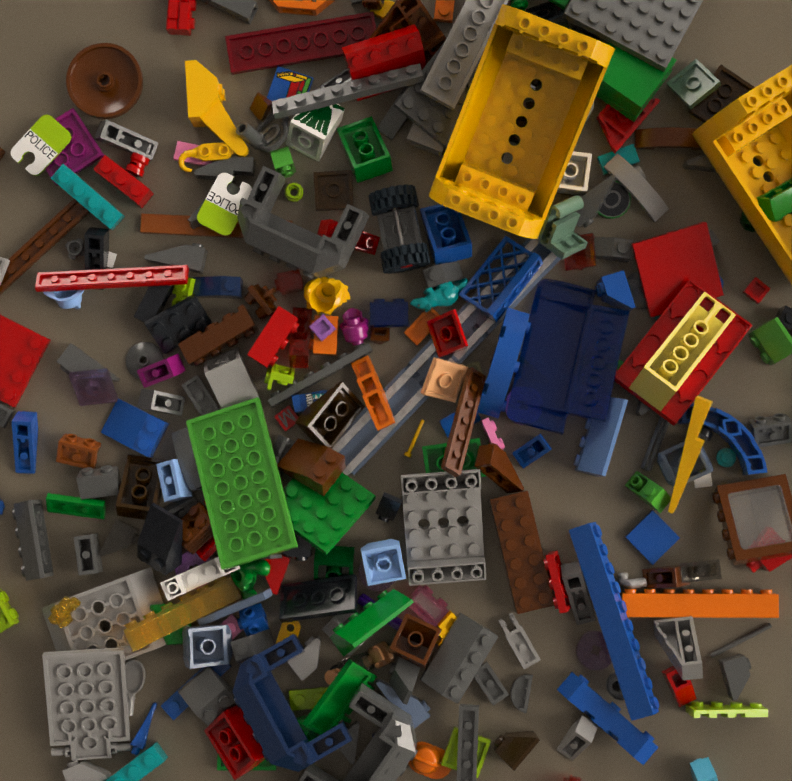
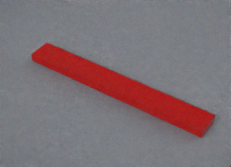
[35,265,189,292]

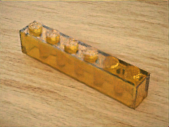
[122,576,241,652]

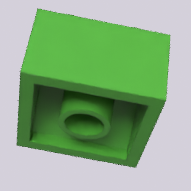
[749,317,792,365]

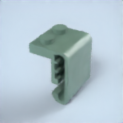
[539,195,588,260]

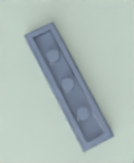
[197,588,273,626]

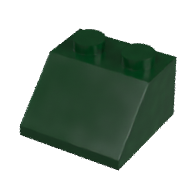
[314,546,355,580]

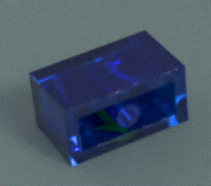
[370,298,408,327]

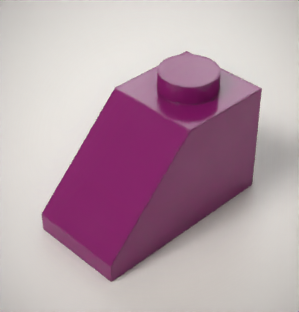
[137,354,186,388]

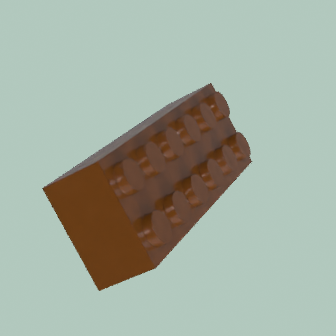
[489,491,554,614]

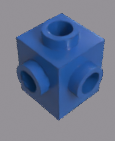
[237,603,269,636]

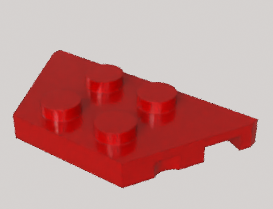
[597,98,661,154]

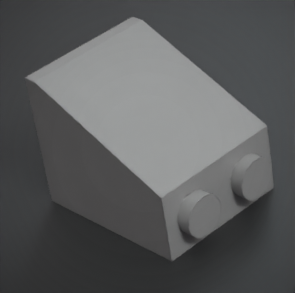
[203,347,259,409]

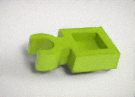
[172,277,196,306]

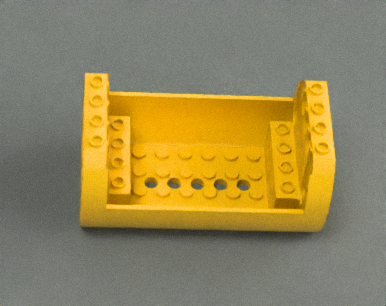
[428,4,615,239]
[692,65,792,285]

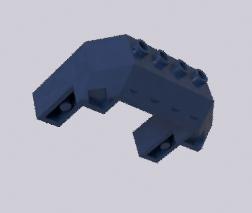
[233,634,353,772]

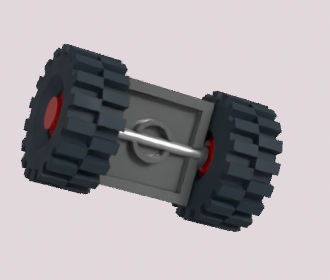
[368,184,430,274]

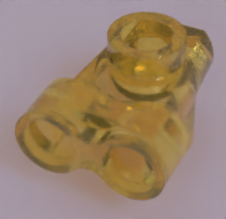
[48,596,81,628]

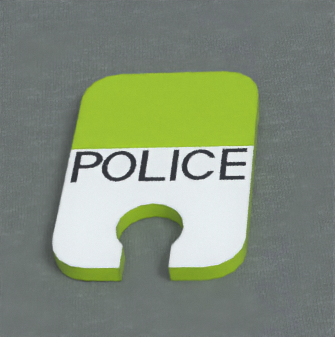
[11,114,72,176]
[197,173,252,236]

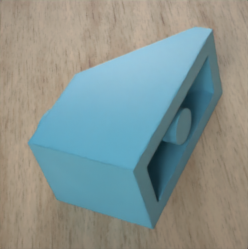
[690,757,718,781]

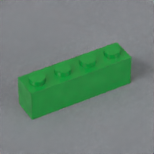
[757,178,792,222]

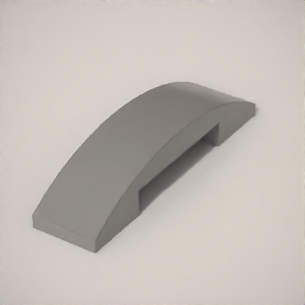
[604,153,669,222]

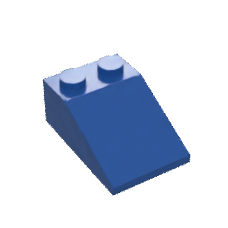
[420,204,472,266]
[101,398,170,458]

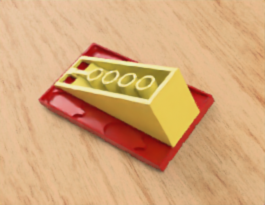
[612,279,753,426]

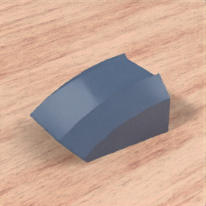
[657,441,714,487]
[182,625,233,669]

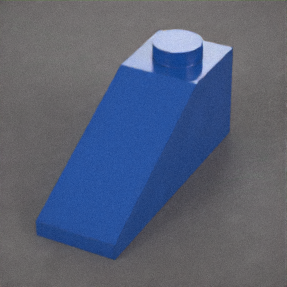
[11,411,38,474]

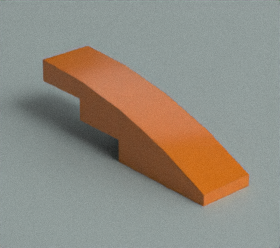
[351,355,395,431]

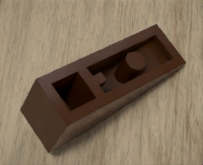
[475,443,524,493]

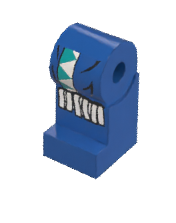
[292,390,327,414]

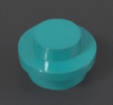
[716,448,736,467]

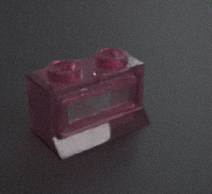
[409,584,449,627]

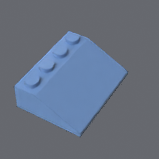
[573,396,628,477]

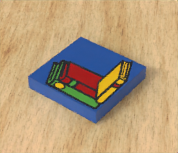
[267,66,314,101]

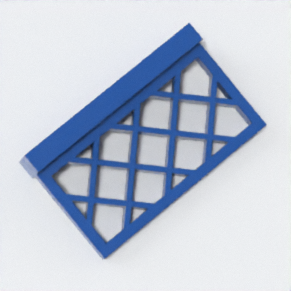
[459,236,543,323]

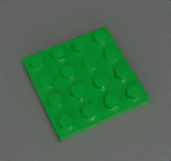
[283,472,376,555]

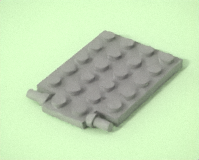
[42,647,131,761]

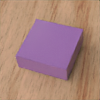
[309,314,336,342]

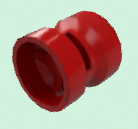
[125,152,150,178]

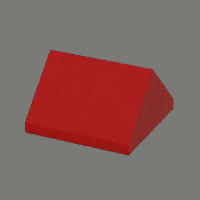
[426,309,468,358]

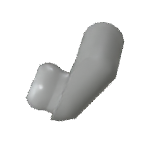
[617,572,647,589]

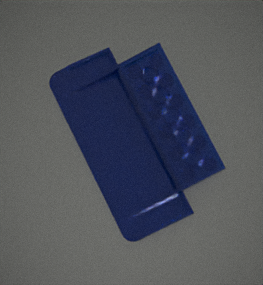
[507,279,630,435]

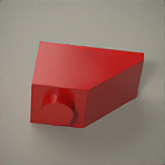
[265,554,291,595]

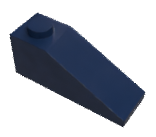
[189,276,243,299]

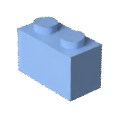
[156,459,192,502]

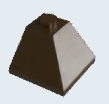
[494,731,540,771]

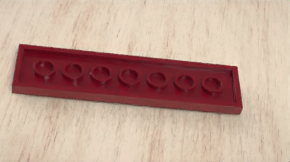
[225,11,376,75]

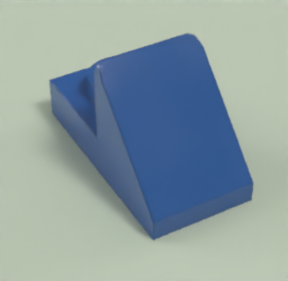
[512,433,552,469]

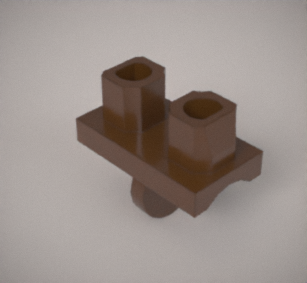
[244,284,277,319]

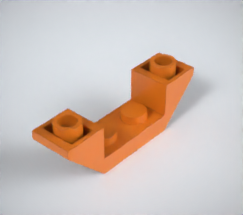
[269,0,335,16]

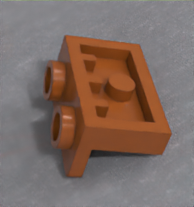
[56,434,101,469]

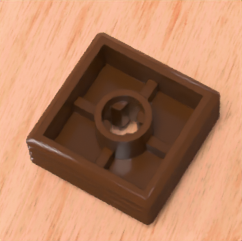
[181,502,213,555]

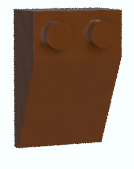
[277,438,346,496]

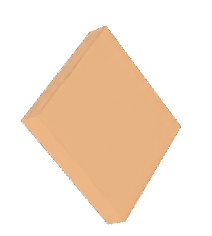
[421,357,468,403]

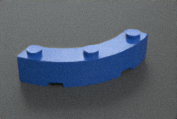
[477,308,531,418]
[678,403,768,475]
[557,672,658,765]

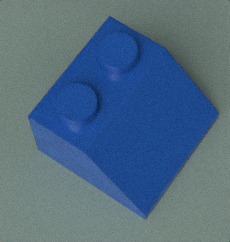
[595,270,636,313]

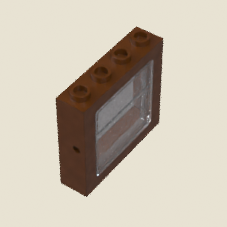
[712,474,792,565]

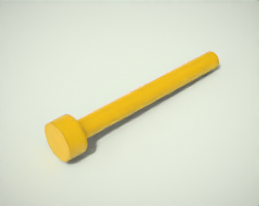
[404,419,425,458]

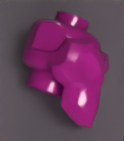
[339,308,369,346]

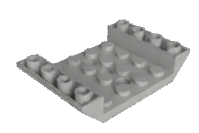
[401,469,487,586]
[41,567,166,660]

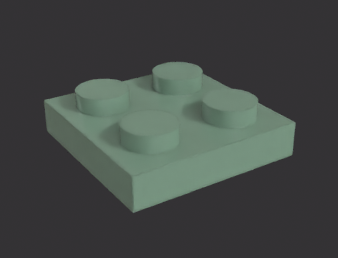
[667,59,721,109]

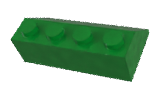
[329,589,414,657]

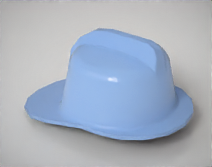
[43,290,84,309]

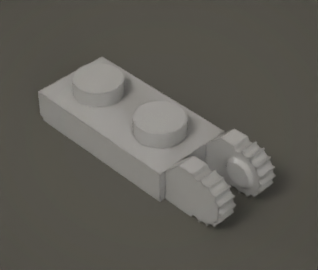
[498,613,541,669]

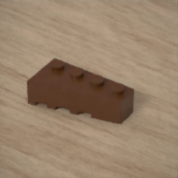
[178,304,258,367]

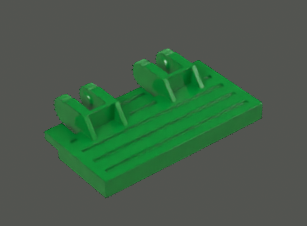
[302,659,377,735]

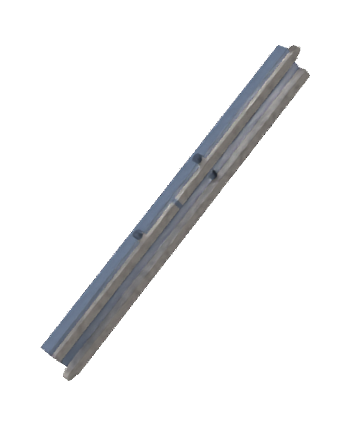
[332,231,561,475]

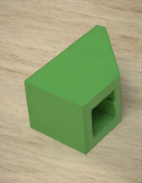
[270,146,296,178]
[625,471,671,513]

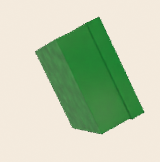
[596,43,677,122]

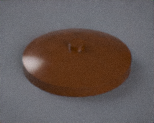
[66,43,143,119]

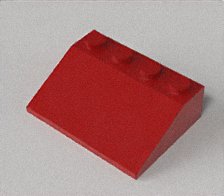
[342,24,426,101]

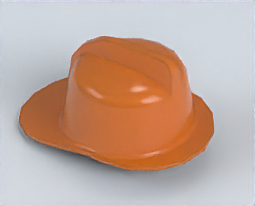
[408,742,451,779]

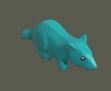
[410,278,468,312]

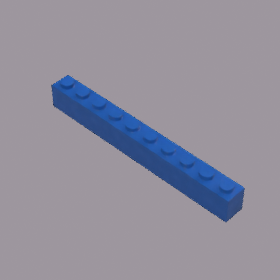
[569,522,659,721]

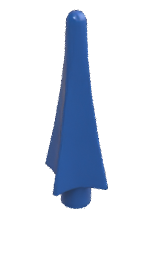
[130,702,157,755]

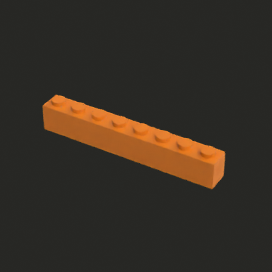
[620,589,779,618]

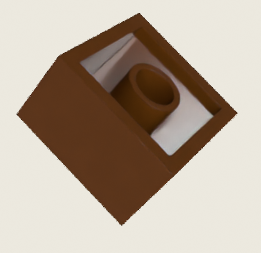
[389,613,442,668]

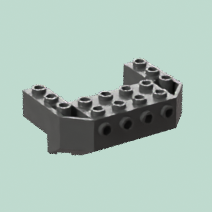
[237,166,370,279]
[297,683,418,781]

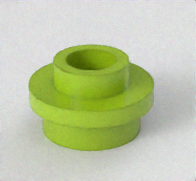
[284,183,304,202]

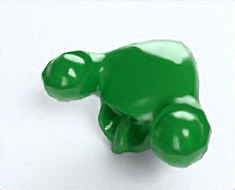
[231,559,270,605]

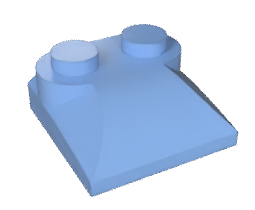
[361,539,406,586]

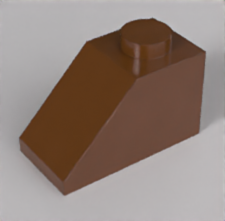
[642,565,690,588]

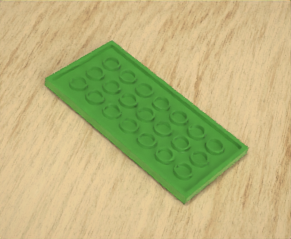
[186,397,298,570]

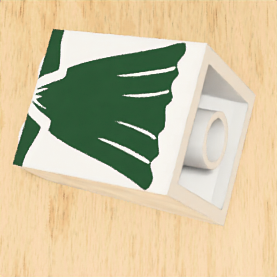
[286,104,345,162]

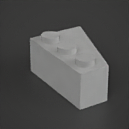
[653,616,703,680]

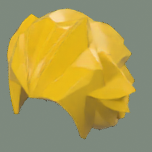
[304,276,350,316]

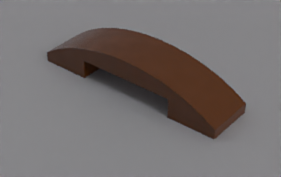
[635,127,702,150]

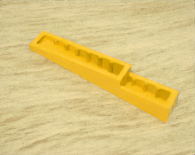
[668,396,713,514]

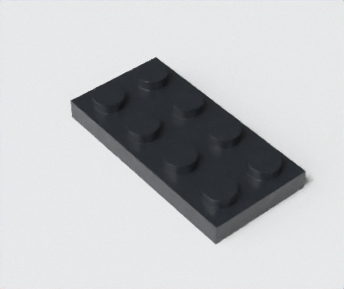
[279,574,357,623]

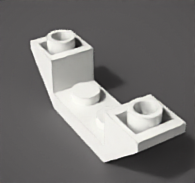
[160,557,240,601]

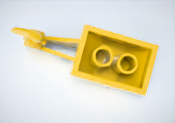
[178,60,249,172]

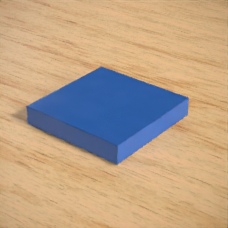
[625,510,680,565]

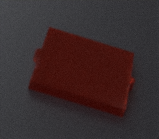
[565,233,596,271]

